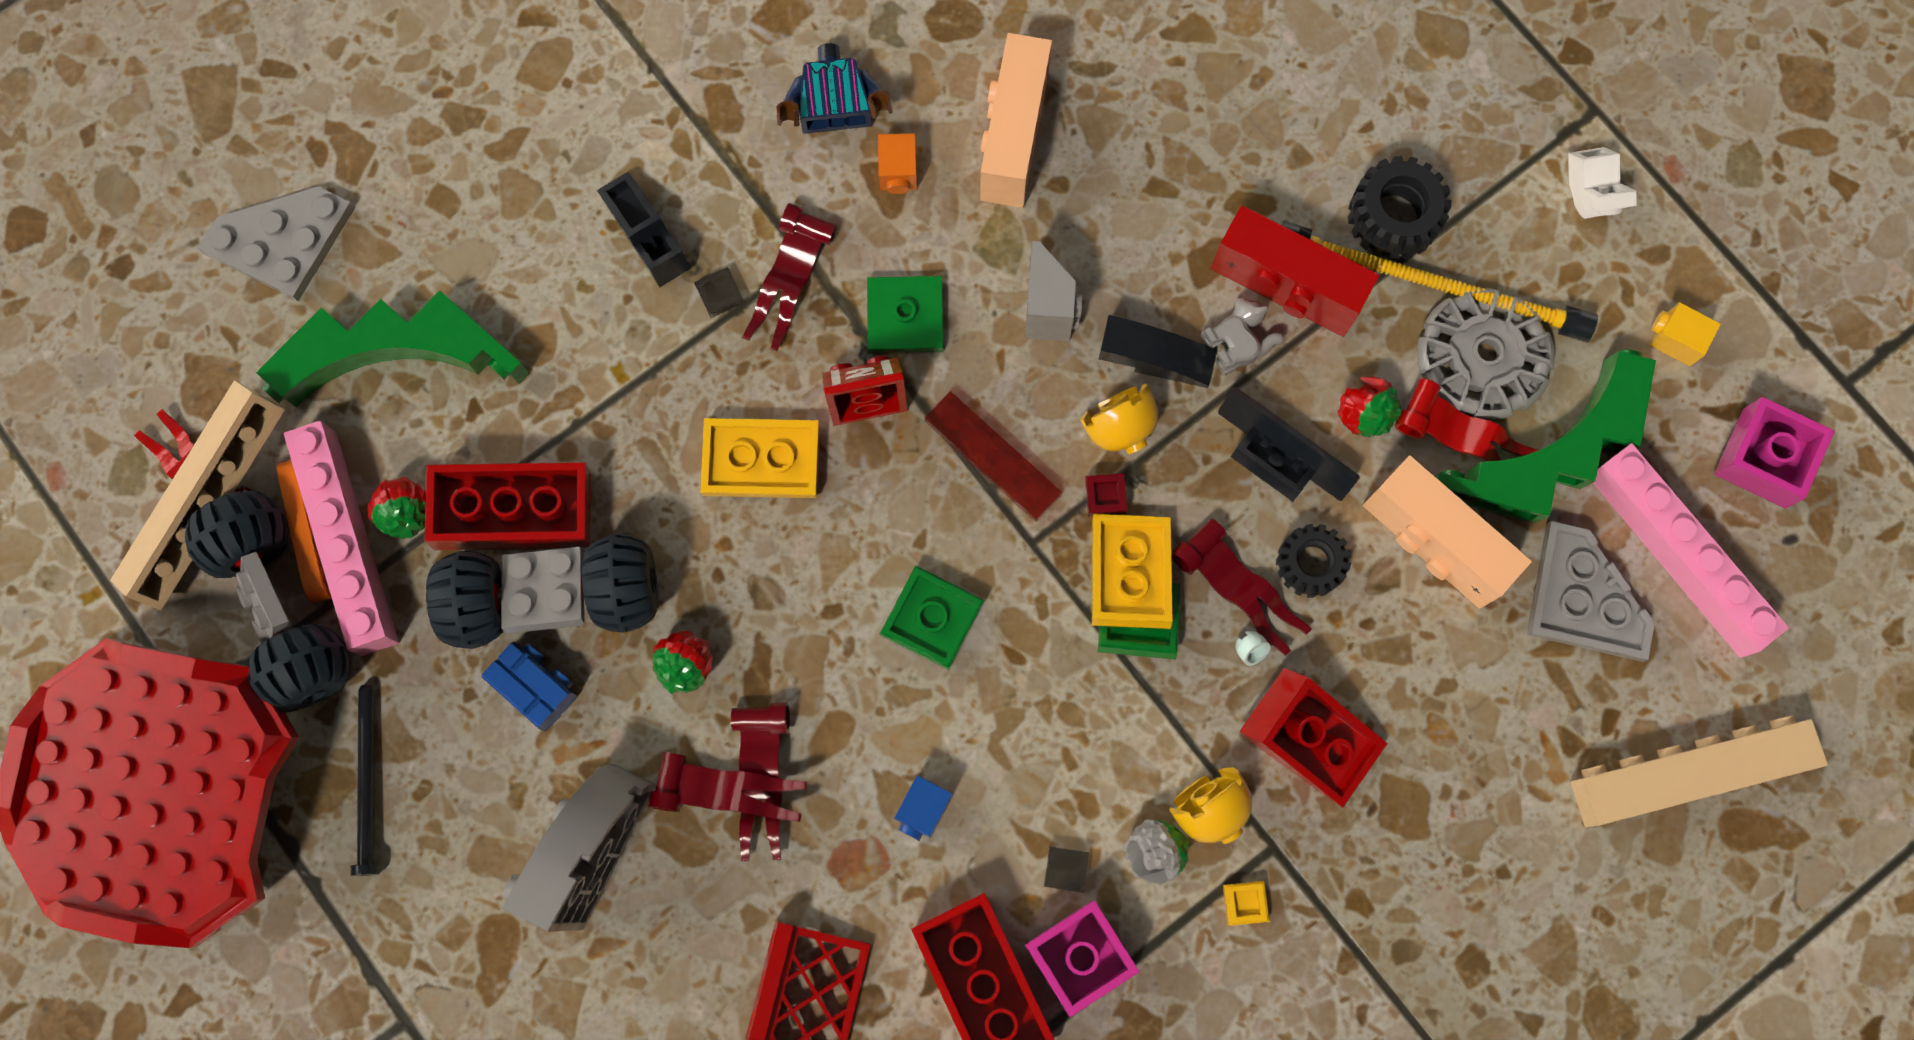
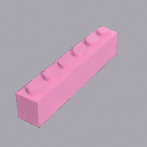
[283,420,399,656]
[1593,443,1789,658]

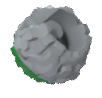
[1124,819,1191,885]

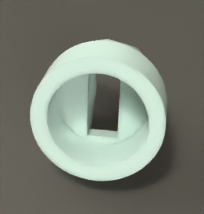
[1235,631,1271,666]

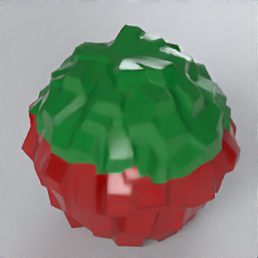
[1337,376,1401,438]
[367,476,426,539]
[652,630,713,694]

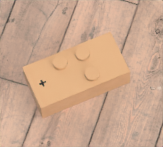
[980,33,1052,208]
[1362,455,1532,609]

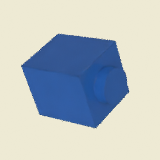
[895,775,953,841]

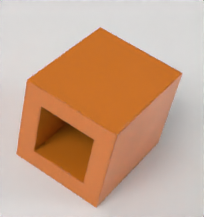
[878,133,917,194]

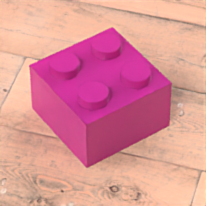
[1714,397,1835,509]
[1024,900,1139,1017]

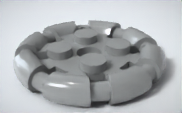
[1417,288,1555,420]

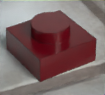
[1085,473,1128,517]

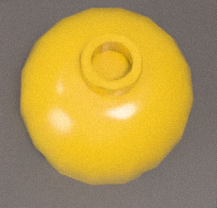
[1079,383,1158,454]
[1169,767,1252,844]

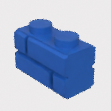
[481,641,577,732]

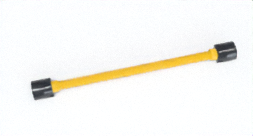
[1282,221,1598,343]

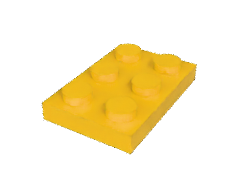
[700,418,820,498]
[1092,514,1173,629]

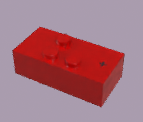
[1210,205,1380,337]
[425,462,591,551]
[911,893,1054,1040]

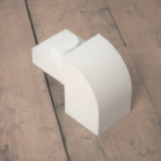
[1568,147,1637,219]

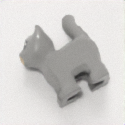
[1201,297,1284,376]

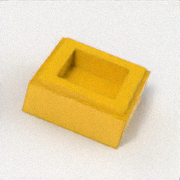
[1223,881,1269,926]

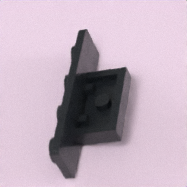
[1218,387,1360,502]

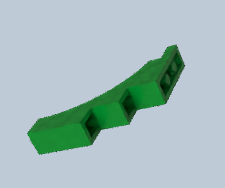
[256,290,530,407]
[1434,349,1656,523]

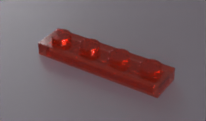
[925,391,1063,522]

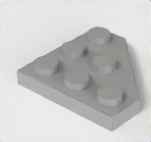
[197,186,355,301]
[1527,521,1655,662]

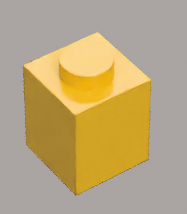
[1649,302,1721,367]

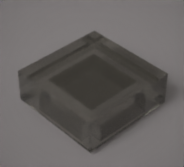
[694,267,744,318]
[1043,846,1089,893]

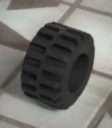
[1348,156,1452,261]

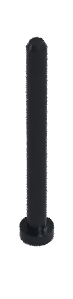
[350,684,380,876]

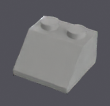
[1025,241,1082,341]

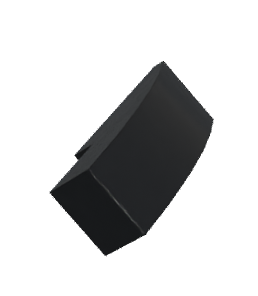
[597,172,691,288]
[1098,315,1216,388]

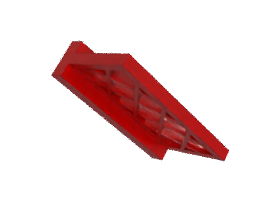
[745,920,871,1040]

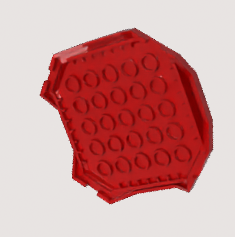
[0,638,300,948]

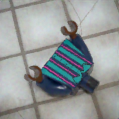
[776,43,893,134]

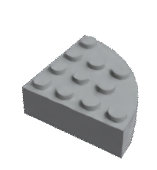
[502,764,656,932]

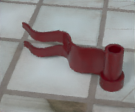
[742,203,837,351]
[1171,519,1312,656]
[731,702,790,861]
[648,752,807,822]

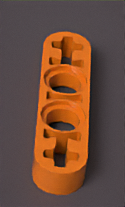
[276,459,332,604]

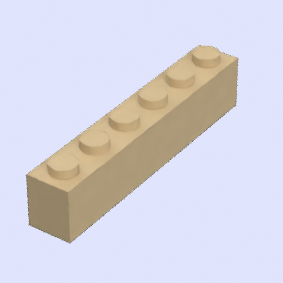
[110,380,285,611]
[1570,715,1828,828]

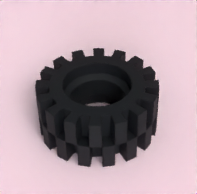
[1276,524,1351,598]

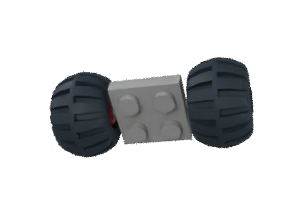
[185,491,351,713]
[426,534,658,649]

